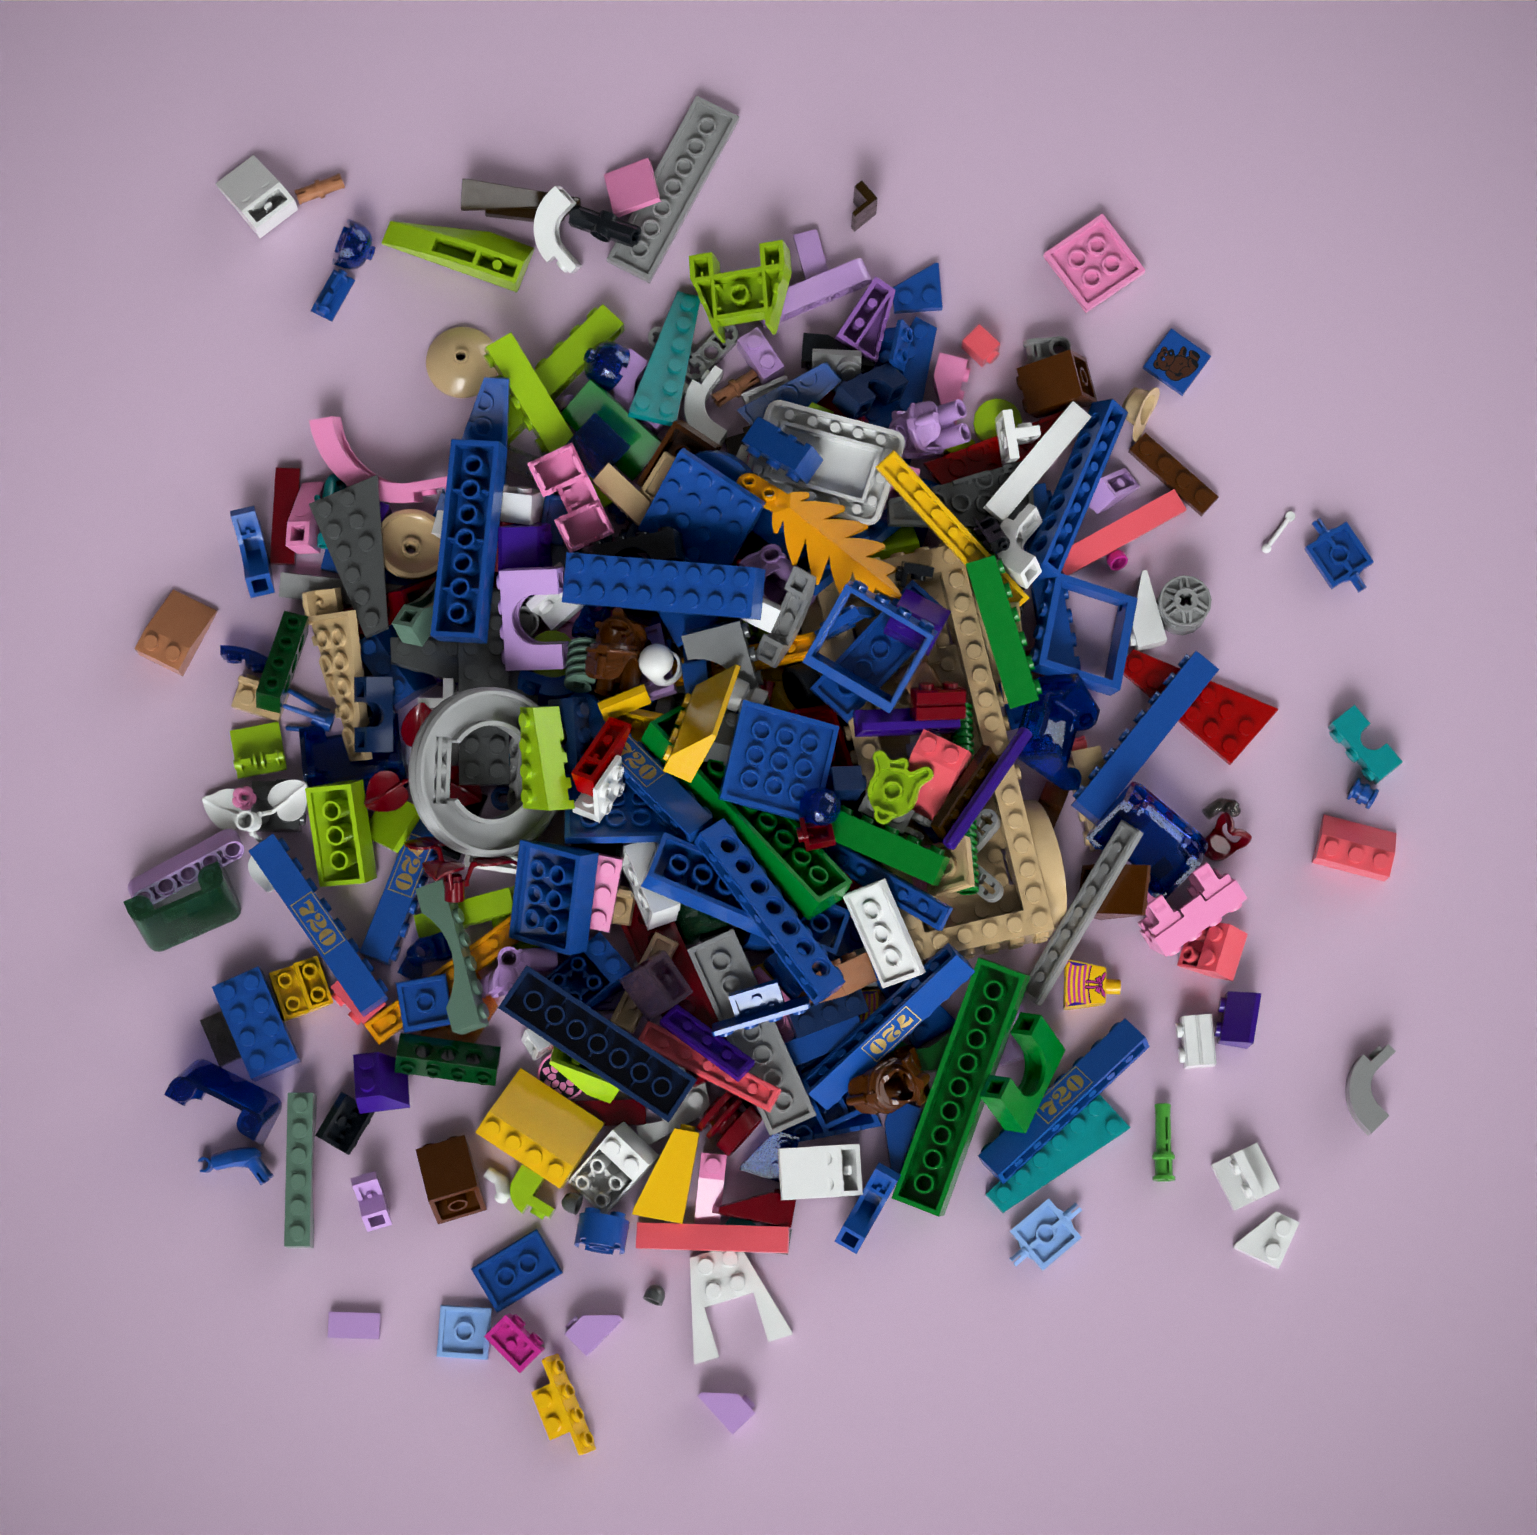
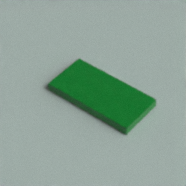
[561,378,662,481]

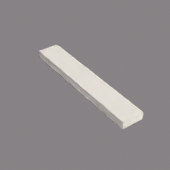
[983,401,1091,523]

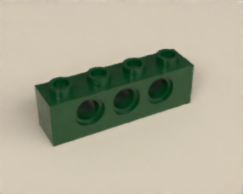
[256,611,308,714]
[395,1033,501,1086]

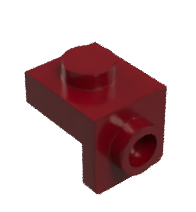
[796,817,836,852]

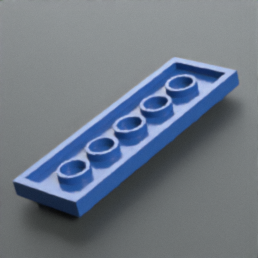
[810,579,943,724]

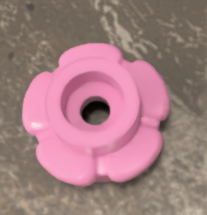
[232,786,257,810]

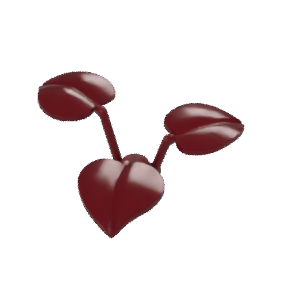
[364,702,482,812]
[404,836,517,903]

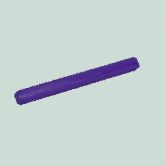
[943,727,1032,850]

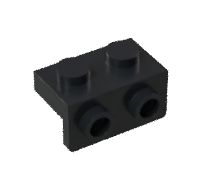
[315,1092,375,1155]

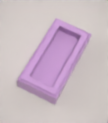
[793,229,828,280]
[328,1312,381,1339]

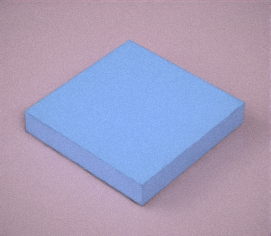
[437,1305,492,1360]

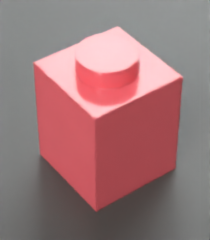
[961,324,1000,367]

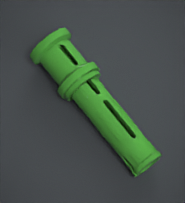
[1152,1103,1175,1182]

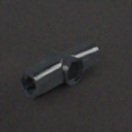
[568,205,641,248]

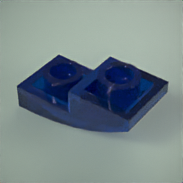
[220,645,268,673]

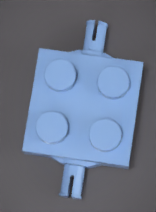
[1009,1198,1082,1271]

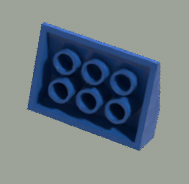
[509,839,599,955]

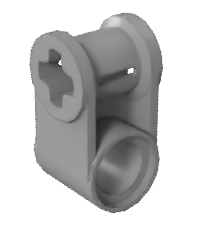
[1023,336,1071,365]

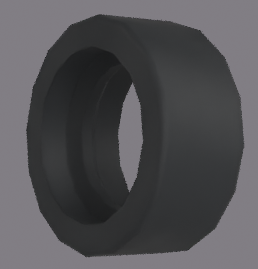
[782,661,823,709]

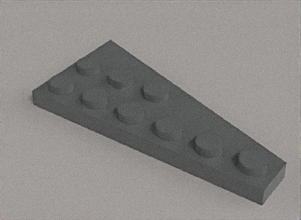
[887,461,1034,529]
[309,475,389,639]
[390,636,542,706]

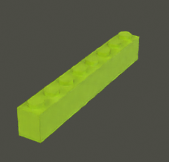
[508,304,625,445]
[483,332,613,508]

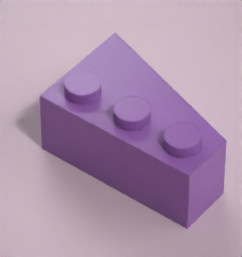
[834,276,896,365]

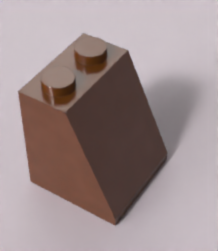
[1016,349,1097,418]
[415,1135,487,1224]

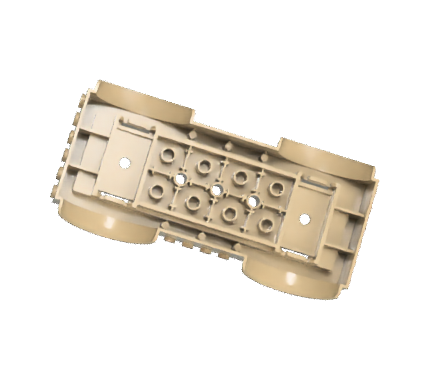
[801,543,1067,966]

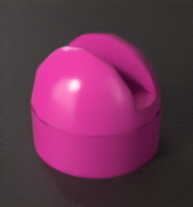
[1106,549,1128,571]

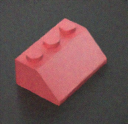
[1312,814,1397,882]

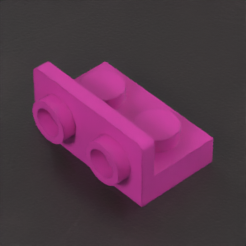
[484,1313,545,1373]

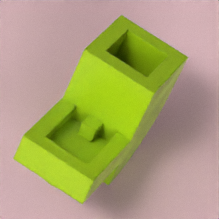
[510,1165,556,1220]

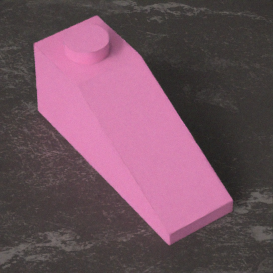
[694,1152,727,1225]

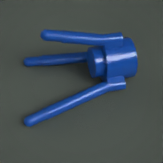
[283,688,335,735]

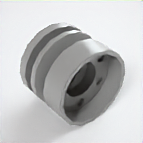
[1156,575,1212,635]

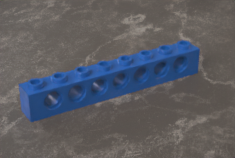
[1028,399,1128,579]
[694,818,846,1006]

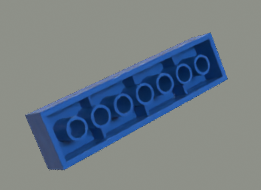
[430,439,508,644]
[562,552,766,620]
[641,832,850,961]

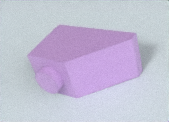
[1089,468,1140,514]
[565,1315,623,1356]
[698,1392,755,1434]

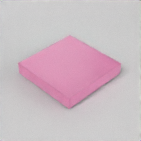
[604,158,661,218]

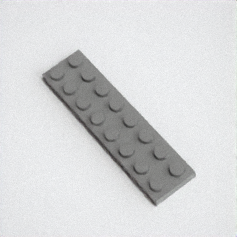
[607,96,739,283]
[687,929,817,1136]

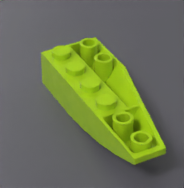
[382,221,535,292]

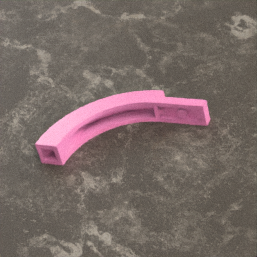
[309,416,447,503]

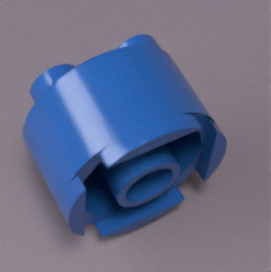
[574,1207,630,1255]

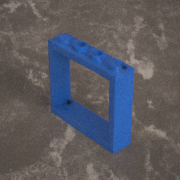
[1029,573,1138,696]
[802,580,938,714]

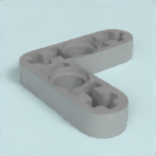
[648,325,739,382]
[974,809,1004,903]

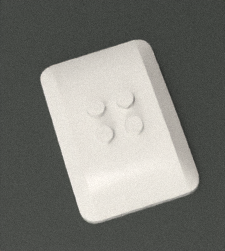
[747,400,905,525]

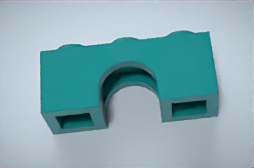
[1328,705,1403,784]

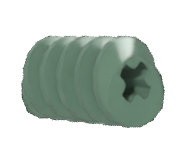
[564,637,596,693]

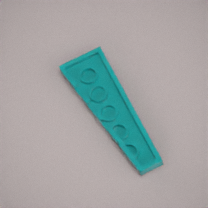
[628,291,700,426]
[985,1094,1131,1214]

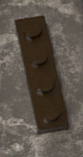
[930,744,998,840]

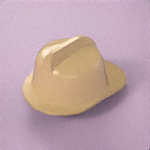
[1122,387,1160,442]

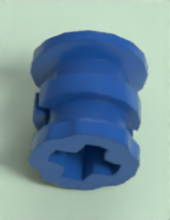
[1346,777,1379,809]

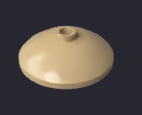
[426,327,497,398]
[382,509,441,579]

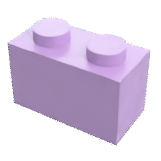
[737,327,784,385]

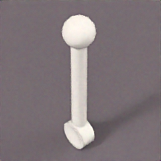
[1262,511,1295,553]

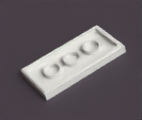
[843,878,926,988]

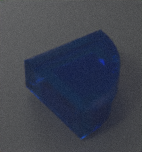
[397,950,423,980]

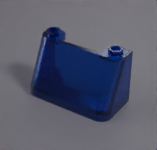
[1018,673,1100,791]
[299,713,408,796]
[1086,782,1208,900]
[164,1059,282,1146]

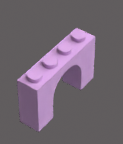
[496,566,569,671]

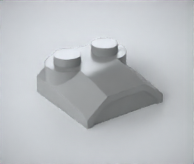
[812,349,862,392]

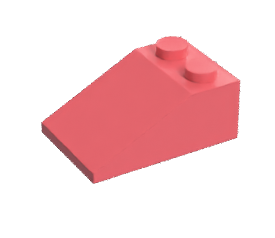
[908,729,973,821]

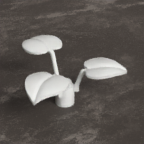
[202,780,308,892]

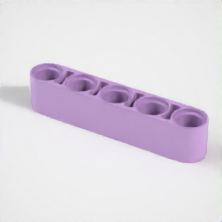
[760,258,872,328]
[128,829,244,909]

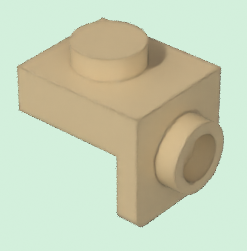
[302,587,344,617]

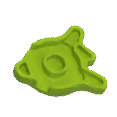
[867,750,934,825]

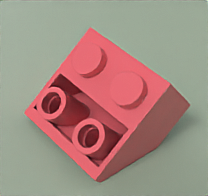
[1177,923,1248,981]

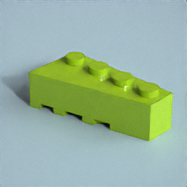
[518,706,575,811]

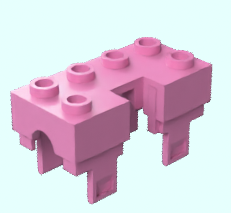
[527,442,615,553]
[1138,857,1247,957]

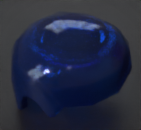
[800,787,841,826]

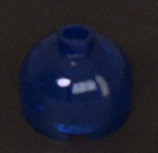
[332,219,376,269]
[584,341,630,391]

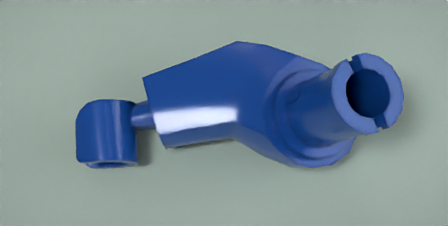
[198,1147,274,1185]

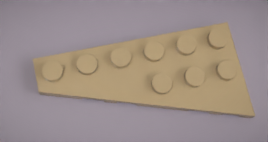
[308,610,373,761]

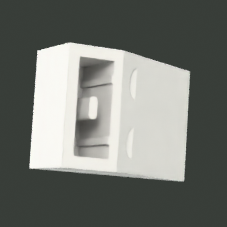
[216,155,298,238]
[568,1122,660,1214]
[778,1144,863,1200]

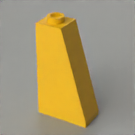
[632,1124,700,1224]

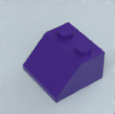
[498,522,552,575]
[884,589,951,656]
[1214,991,1261,1049]
[353,1052,410,1114]

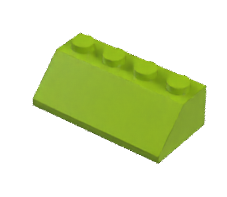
[305,779,377,887]

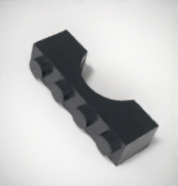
[581,526,685,562]

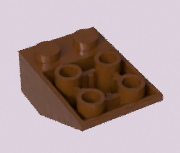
[1079,864,1151,920]

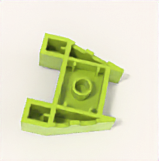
[689,239,792,343]

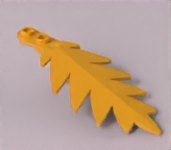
[737,473,902,599]

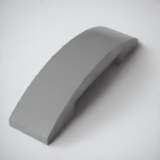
[756,566,817,668]

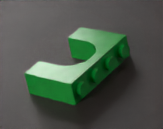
[980,1012,1066,1133]

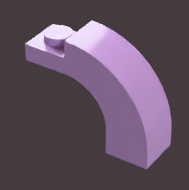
[613,348,663,435]

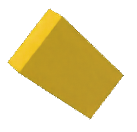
[597,684,651,722]

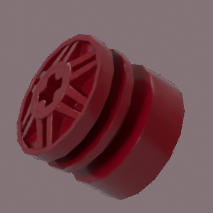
[696,1091,763,1157]

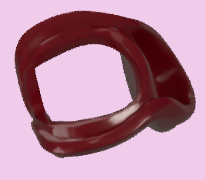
[1202,812,1252,861]

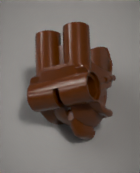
[585,607,652,696]
[846,1045,930,1115]

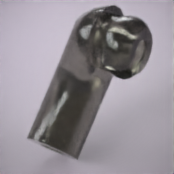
[1202,798,1241,820]

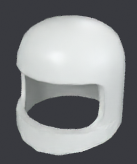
[638,643,682,686]

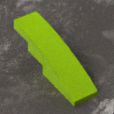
[414,887,513,940]

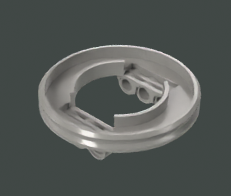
[408,687,563,857]

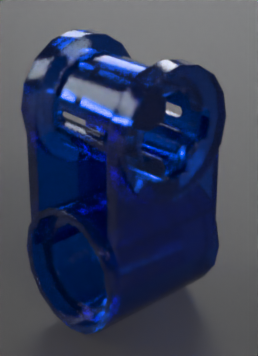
[572,605,611,639]
[406,932,452,965]

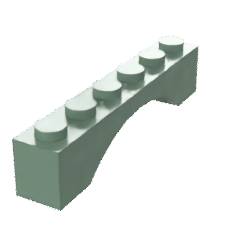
[392,580,436,647]
[415,879,490,1035]
[284,1093,317,1248]

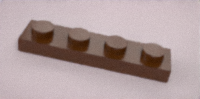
[1128,432,1219,517]

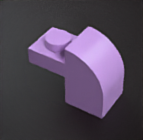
[351,1171,392,1232]

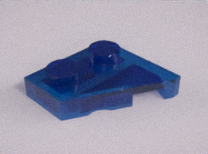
[739,1130,801,1183]

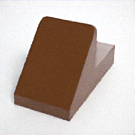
[1038,781,1070,829]

